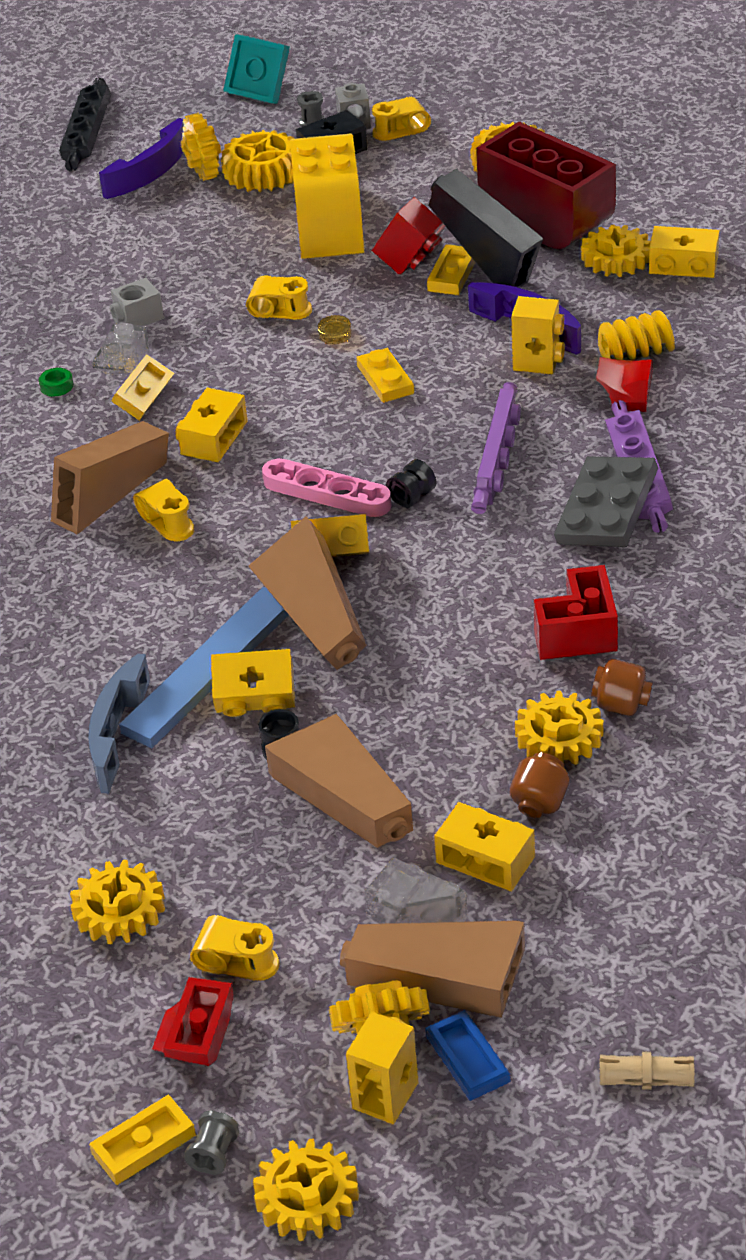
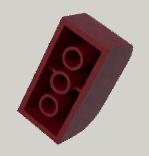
[476,121,616,249]

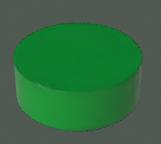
[39,368,74,397]

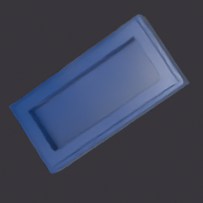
[425,1010,511,1101]

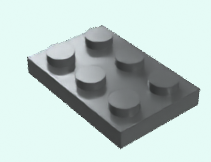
[554,456,658,547]

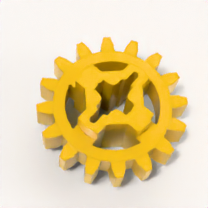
[181,113,221,181]
[581,224,651,277]
[515,691,604,765]
[70,860,165,944]
[329,981,430,1034]
[253,1138,359,1241]

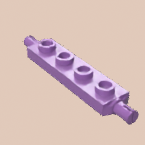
[471,382,521,514]
[605,400,673,533]

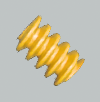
[598,310,675,360]

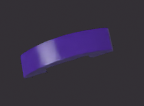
[99,118,184,199]
[468,282,581,355]

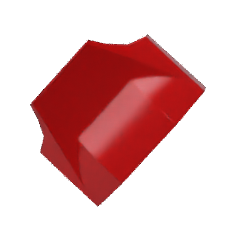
[596,357,653,412]
[152,977,234,1066]

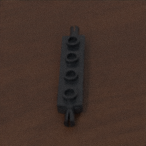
[59,77,111,171]

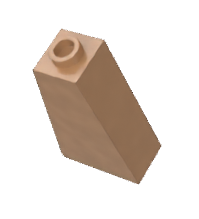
[51,421,169,534]
[248,516,367,670]
[265,714,413,848]
[340,921,525,1018]

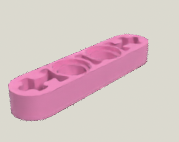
[262,459,392,517]

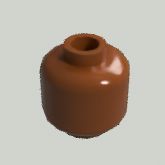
[591,659,653,716]
[509,753,570,818]

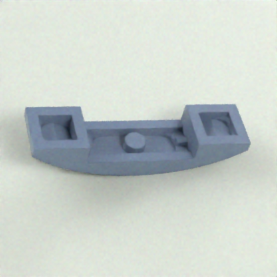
[88,654,150,794]

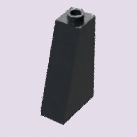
[428,168,543,288]

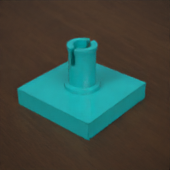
[223,33,290,104]

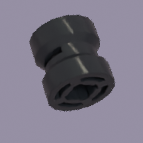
[386,459,437,509]
[258,709,300,760]

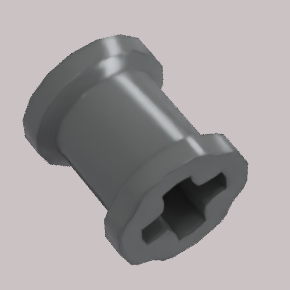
[297,91,325,127]
[184,1110,240,1175]

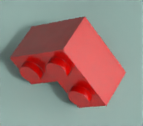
[371,196,446,275]
[533,565,618,660]

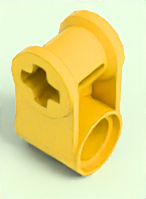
[372,97,431,141]
[246,275,312,319]
[133,479,194,541]
[190,915,280,981]

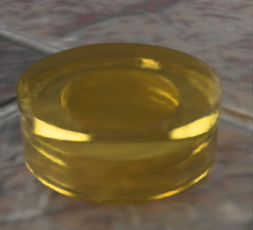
[318,315,352,344]

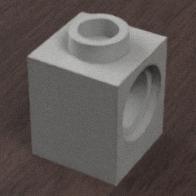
[335,83,371,129]
[110,278,164,331]

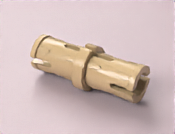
[600,1052,694,1090]

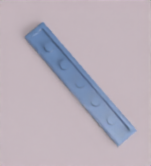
[119,587,289,749]

